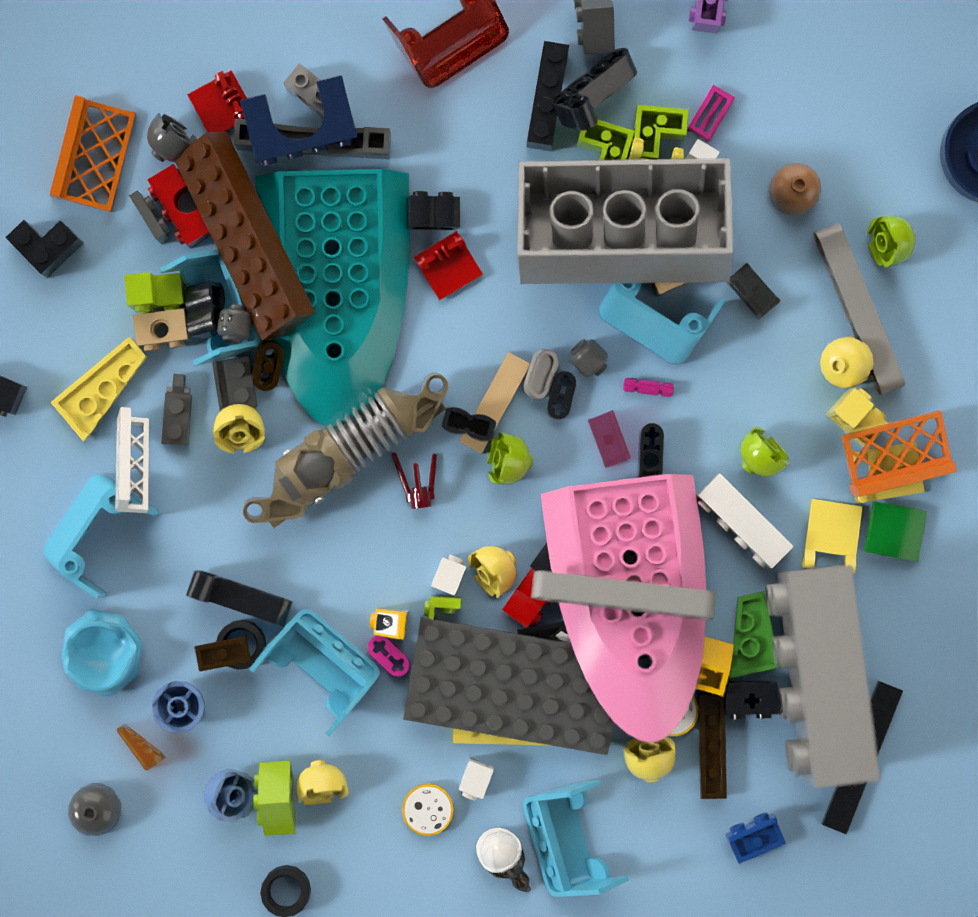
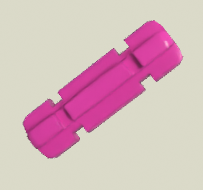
[623,378,674,397]

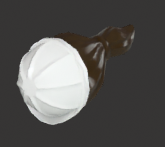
[476,827,531,892]

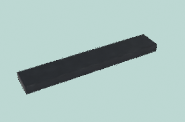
[821,681,903,835]

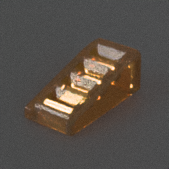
[117,724,166,771]

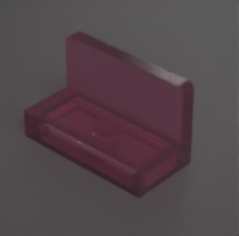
[587,410,631,468]

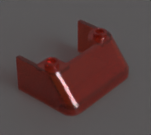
[382,0,509,88]

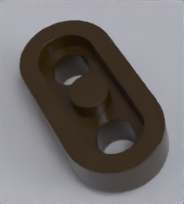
[252,340,284,391]

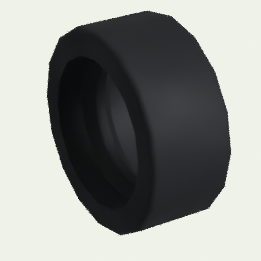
[216,620,266,670]
[260,865,311,917]

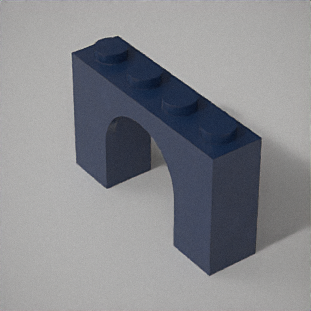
[240,75,357,166]

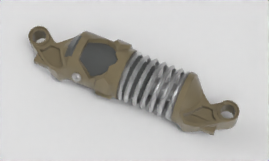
[243,373,448,528]

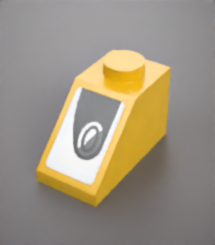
[370,608,408,639]

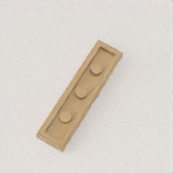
[459,352,530,454]

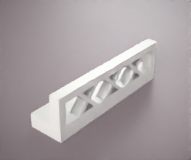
[115,407,149,513]

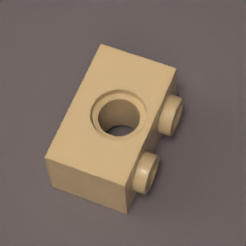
[133,309,191,352]

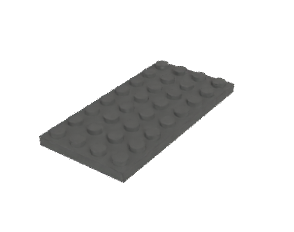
[403,617,614,755]

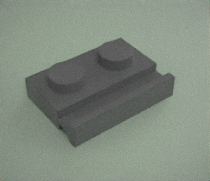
[129,190,170,244]
[212,356,258,411]

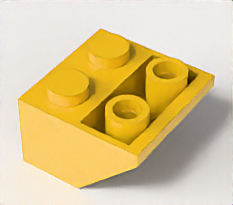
[696,636,734,696]

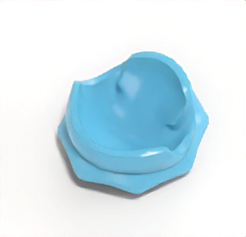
[61,609,142,696]

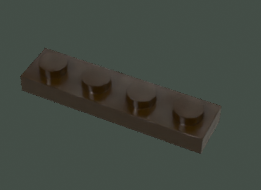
[698,694,727,799]

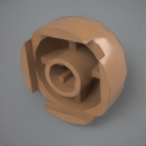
[769,163,821,215]

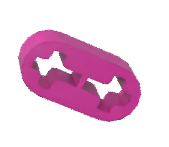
[368,635,410,677]

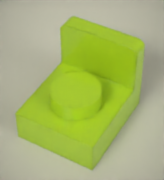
[424,595,462,619]

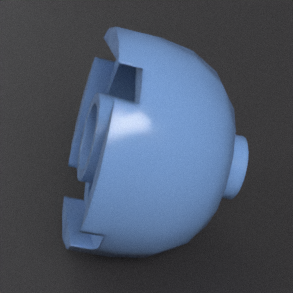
[152,681,205,733]
[204,769,257,823]

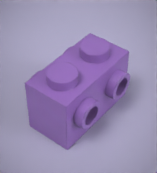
[689,0,728,34]

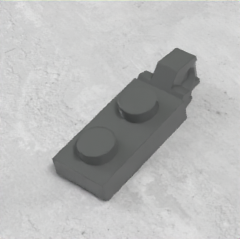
[161,374,192,446]

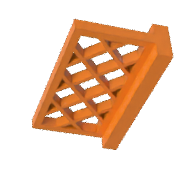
[50,95,136,212]
[841,410,957,497]

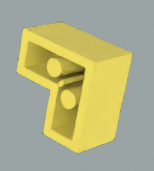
[826,388,888,447]

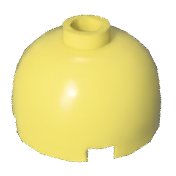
[820,336,874,388]
[213,404,265,454]
[467,545,517,598]
[624,737,676,782]
[296,760,349,805]

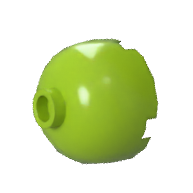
[867,215,916,268]
[740,426,791,477]
[487,433,533,485]

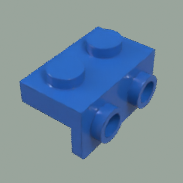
[726,812,786,864]

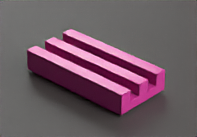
[687,85,735,142]

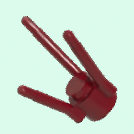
[392,452,437,509]

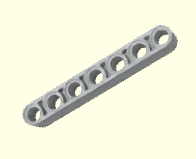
[814,223,905,395]
[531,571,716,620]

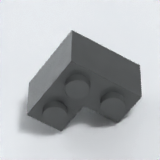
[574,0,615,55]

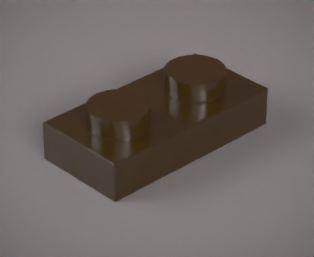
[194,636,251,672]

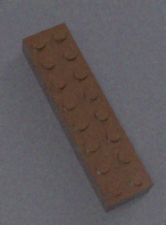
[175,131,315,340]

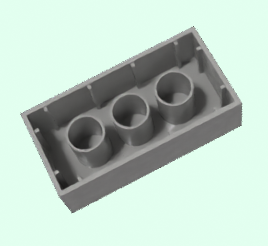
[518,158,733,284]
[765,565,880,788]

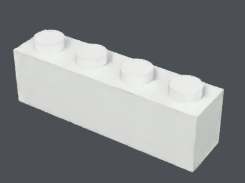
[696,474,794,569]

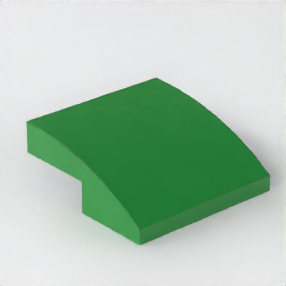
[864,501,927,562]

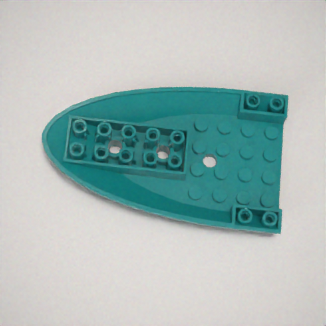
[256,169,410,427]

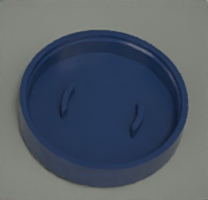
[940,102,978,202]

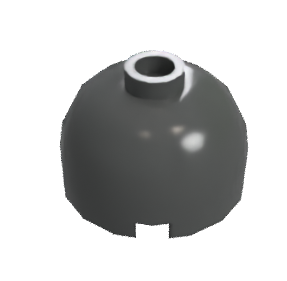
[147,113,197,162]
[68,783,122,836]

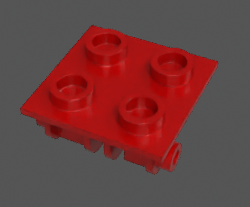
[187,70,247,132]
[413,231,483,301]

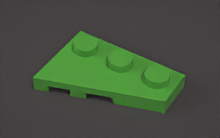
[729,591,780,678]

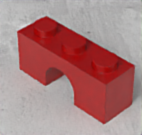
[147,164,211,249]

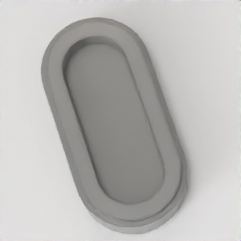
[524,349,559,399]

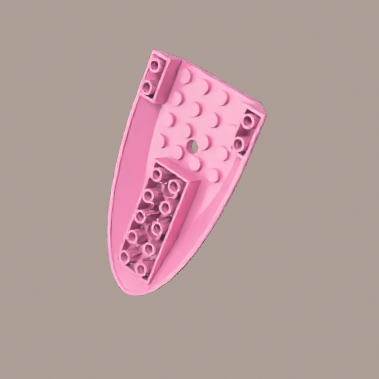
[541,474,706,742]

